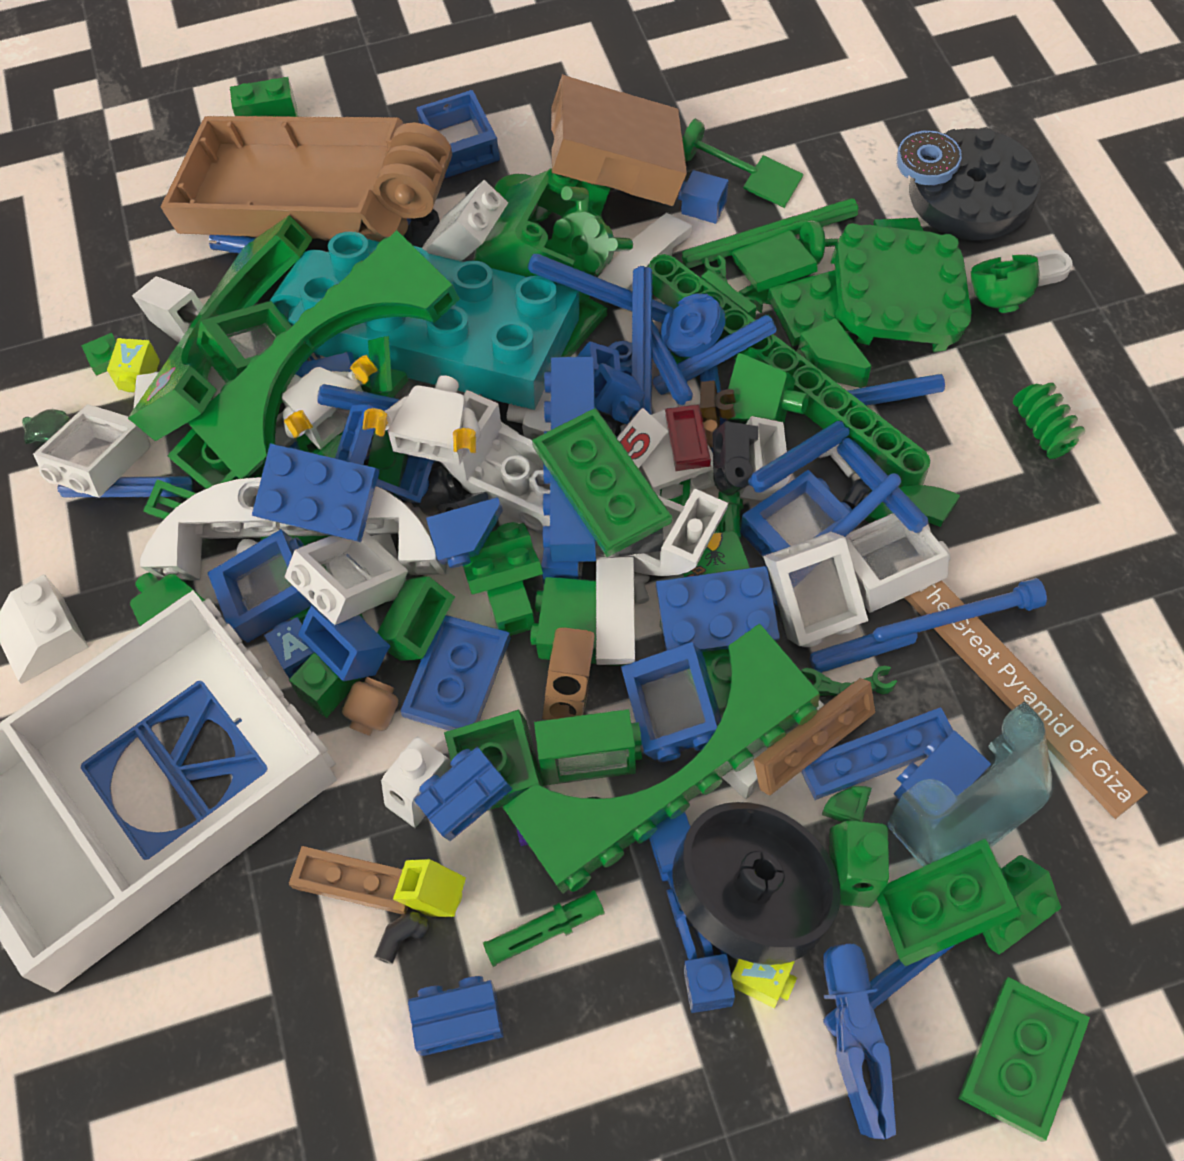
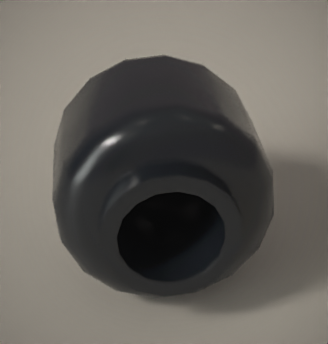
[411,466,463,516]

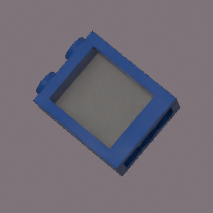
[740,469,853,556]
[207,529,315,642]
[621,642,722,762]

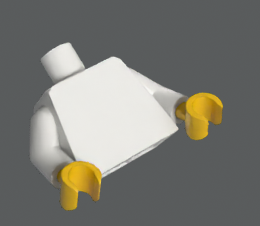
[282,355,378,450]
[362,376,481,465]

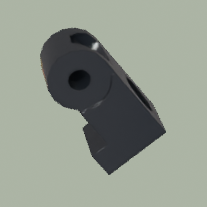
[712,422,758,495]

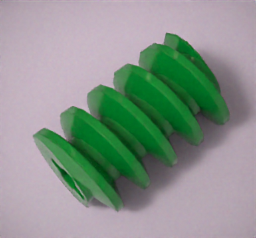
[1012,383,1086,459]

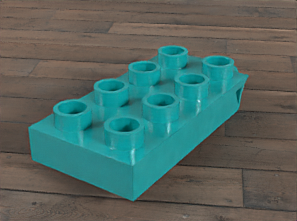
[270,231,579,410]

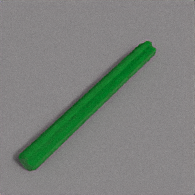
[682,198,859,268]

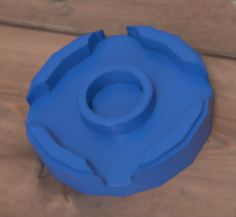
[661,294,725,357]

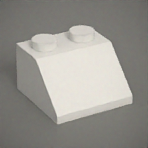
[0,574,88,684]

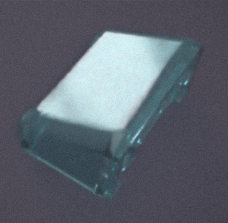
[887,701,1053,867]

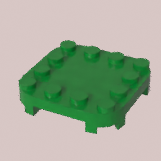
[830,223,971,352]

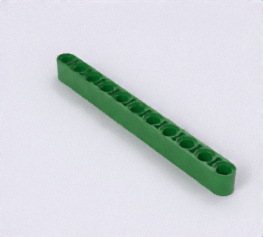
[649,254,931,488]

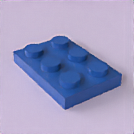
[252,443,380,543]
[656,566,780,652]
[400,615,511,731]

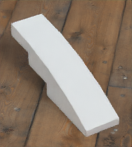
[598,213,693,291]

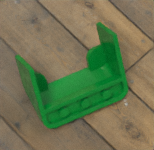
[473,168,610,286]

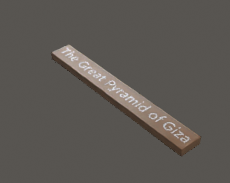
[904,580,1148,819]

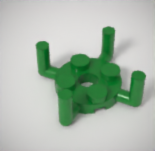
[545,186,633,302]

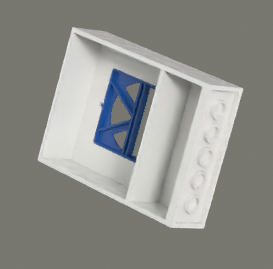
[0,590,337,993]

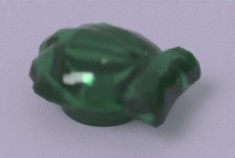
[22,408,71,444]

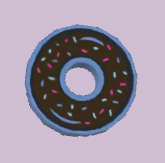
[896,131,962,185]

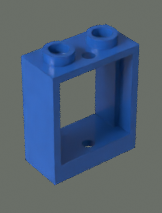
[416,90,500,178]
[335,404,436,503]

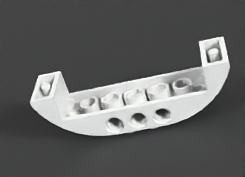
[440,390,728,576]
[140,478,446,581]

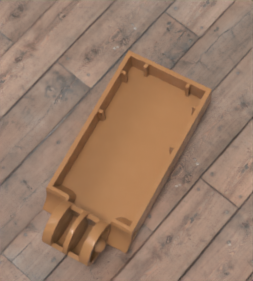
[161,116,452,242]

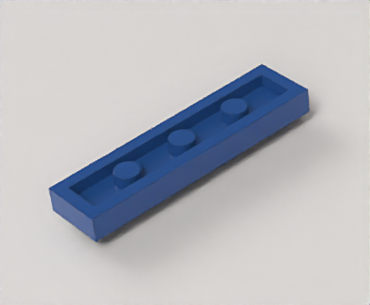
[801,707,954,800]

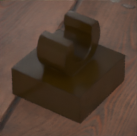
[700,380,736,428]

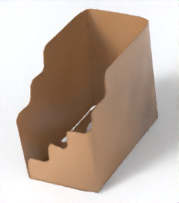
[542,628,595,720]

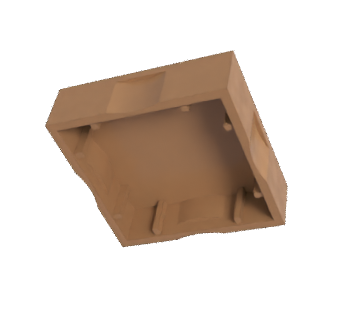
[551,75,687,206]

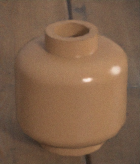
[342,677,399,736]

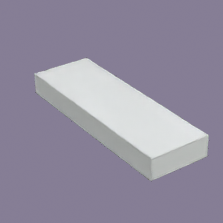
[596,557,635,665]

